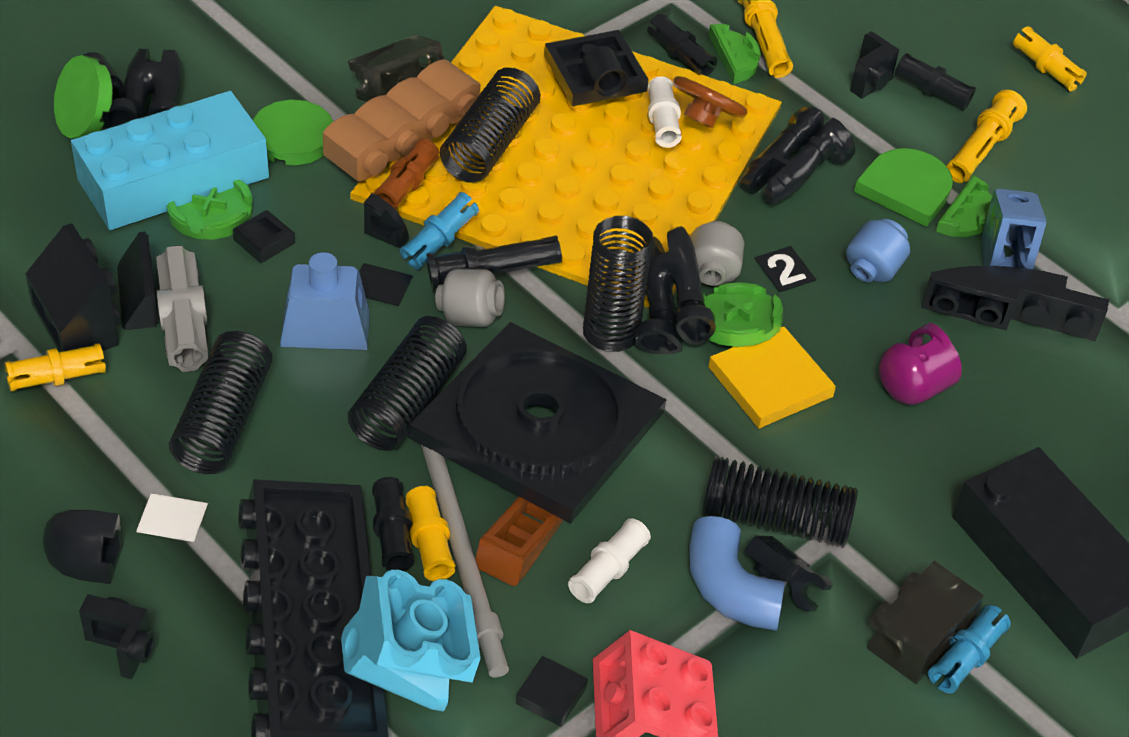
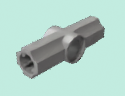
[156,246,208,372]

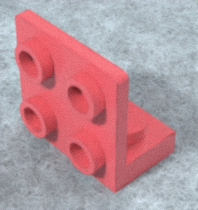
[593,630,718,737]

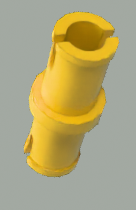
[1013,26,1087,92]
[4,343,106,392]
[405,486,455,581]

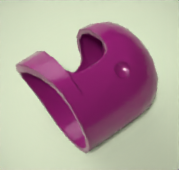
[879,322,962,405]

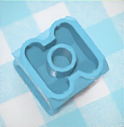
[341,570,481,712]

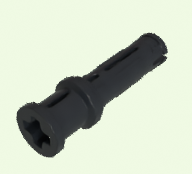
[426,235,562,292]

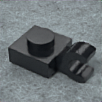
[745,535,833,611]

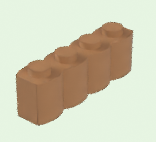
[323,59,481,181]

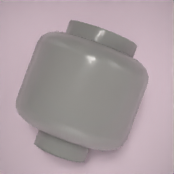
[690,221,745,286]
[435,269,505,327]

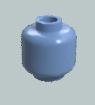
[846,218,911,283]

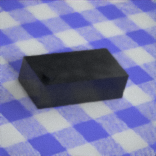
[952,447,1129,659]

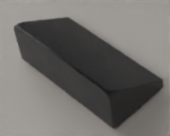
[117,231,158,330]

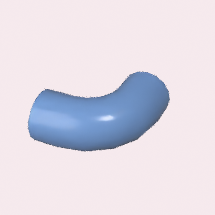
[689,516,785,631]

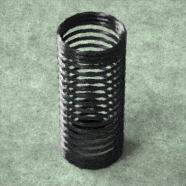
[440,67,541,183]
[583,216,654,352]
[348,316,467,451]
[168,331,273,474]
[702,455,858,548]

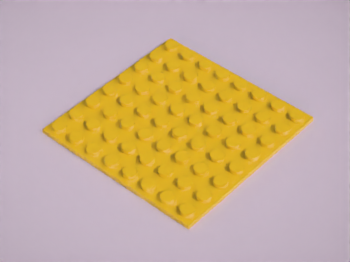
[350,5,782,308]

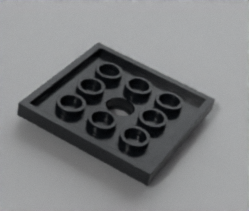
[408,322,667,524]

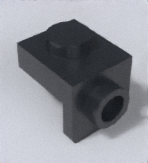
[850,31,900,99]
[79,594,155,679]

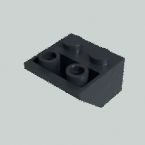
[25,223,121,352]

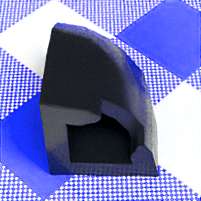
[43,510,124,584]

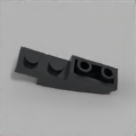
[921,266,1109,341]

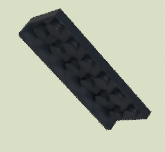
[238,479,389,737]

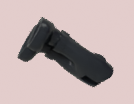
[103,48,182,129]
[740,107,856,206]
[634,226,716,354]

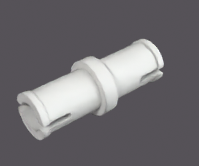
[648,77,682,148]
[568,518,651,604]

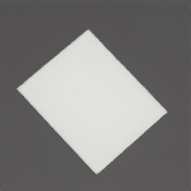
[136,493,208,542]

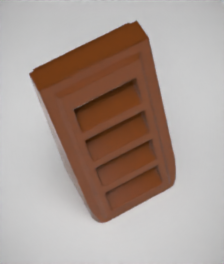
[475,497,564,586]

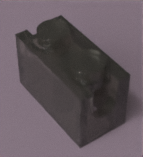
[348,34,444,102]
[867,561,984,684]

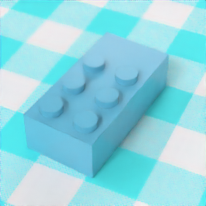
[71,90,269,231]

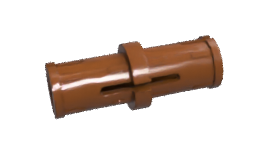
[374,139,440,210]

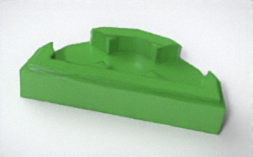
[709,24,761,84]
[936,175,992,237]

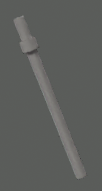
[421,445,509,678]

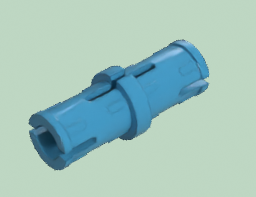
[399,192,479,270]
[928,605,1011,694]

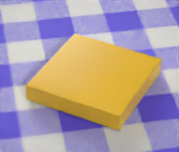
[708,327,836,429]

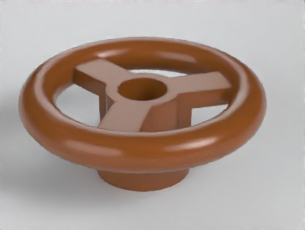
[673,76,748,128]

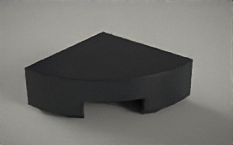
[364,193,409,248]

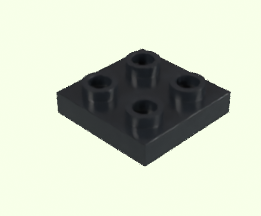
[544,30,649,107]

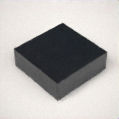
[233,210,295,263]
[516,656,588,727]

